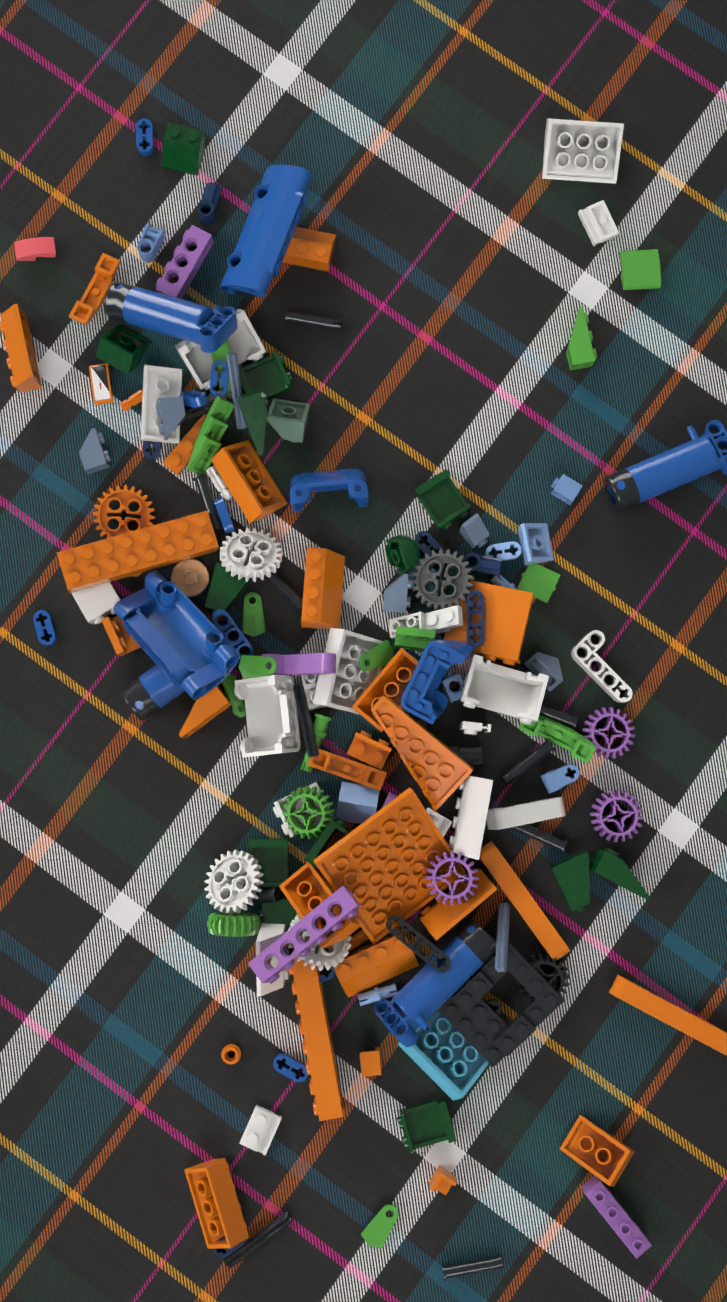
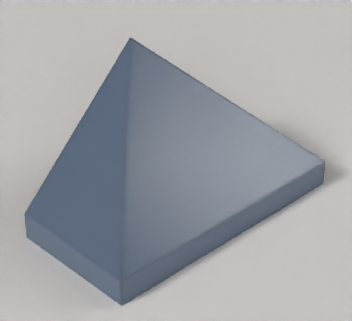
[524,652,563,692]

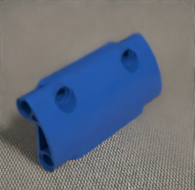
[220,165,313,297]
[113,570,239,700]

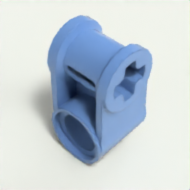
[137,223,166,263]
[540,764,579,794]

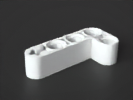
[571,630,633,703]
[486,796,566,830]

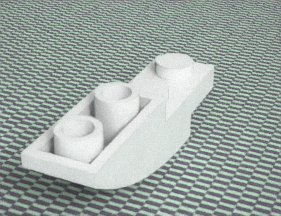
[389,605,463,639]

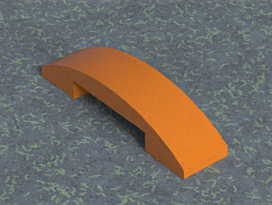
[69,253,120,325]
[307,749,387,791]

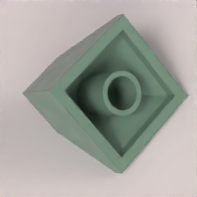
[266,398,310,443]

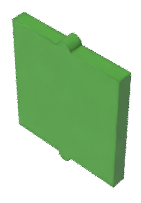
[517,563,560,603]

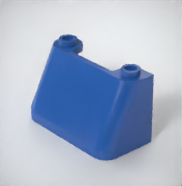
[290,469,368,513]
[401,640,475,725]

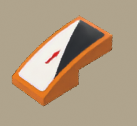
[89,363,114,405]

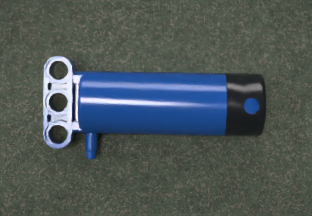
[105,282,238,353]
[603,420,727,512]
[120,609,253,721]
[374,920,496,1047]

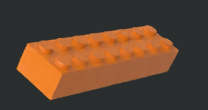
[57,511,219,593]
[289,950,344,1121]

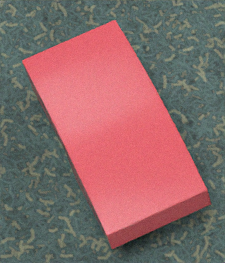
[14,237,56,261]

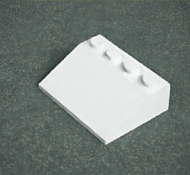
[542,118,624,184]
[313,628,383,715]
[449,776,493,860]

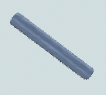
[226,353,247,429]
[495,902,510,973]

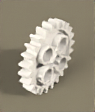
[220,528,282,582]
[204,850,264,915]
[288,914,351,971]

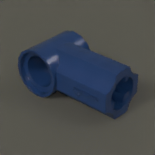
[197,182,222,224]
[464,553,503,576]

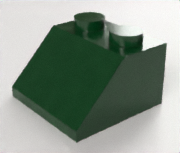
[161,122,207,176]
[96,324,151,374]

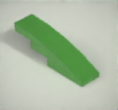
[187,396,235,475]

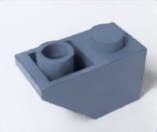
[156,396,185,440]
[79,428,111,474]
[383,572,412,613]

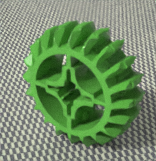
[282,785,335,839]
[207,912,261,937]

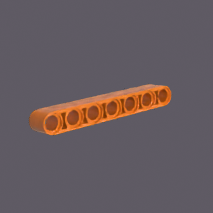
[479,841,570,960]
[609,975,727,1056]

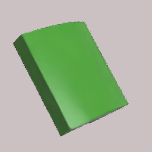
[619,249,661,290]
[394,626,436,652]

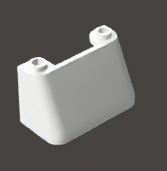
[175,309,266,390]
[461,654,549,725]
[234,675,301,758]

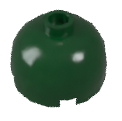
[385,535,420,575]

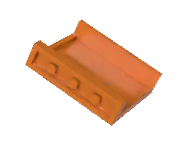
[444,581,536,666]

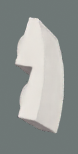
[301,674,326,710]

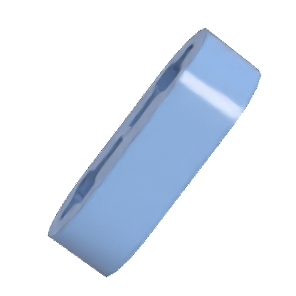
[485,541,521,561]

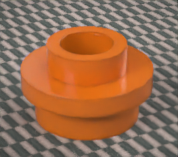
[221,1044,241,1065]

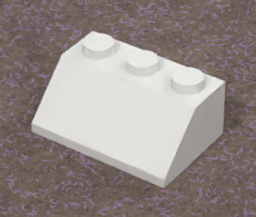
[256,923,289,996]

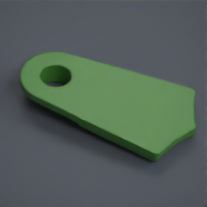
[242,592,266,637]
[359,640,394,671]
[239,655,277,679]
[222,674,246,718]
[361,1204,399,1249]

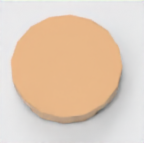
[171,559,209,597]

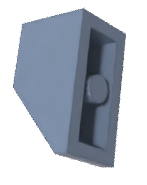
[459,513,490,549]

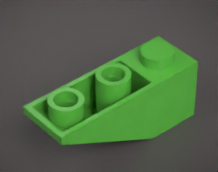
[566,306,597,371]

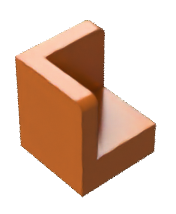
[360,1047,382,1077]
[429,1166,457,1195]

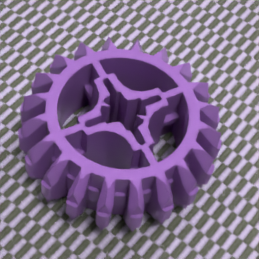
[582,707,635,759]
[590,790,644,842]
[425,851,479,905]

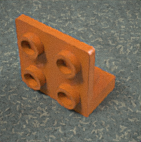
[101,616,141,656]
[347,730,392,770]

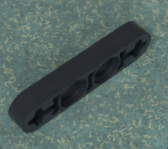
[386,916,451,973]

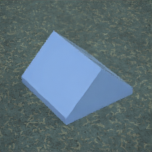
[518,523,554,566]
[336,781,379,824]

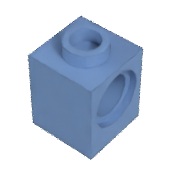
[551,474,582,505]
[442,672,464,703]

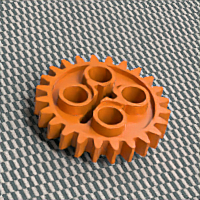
[92,485,155,539]

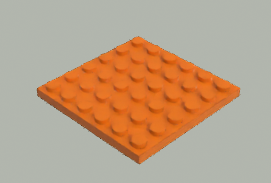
[313,787,466,945]

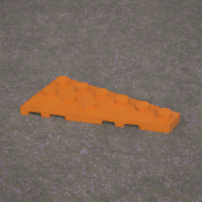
[371,694,473,811]

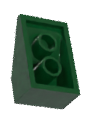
[235,388,269,456]
[589,847,650,900]

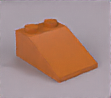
[179,685,232,738]
[560,1115,635,1186]

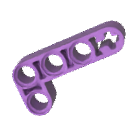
[262,653,336,676]

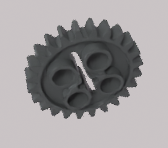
[412,549,474,610]

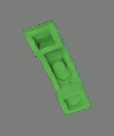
[518,715,597,764]

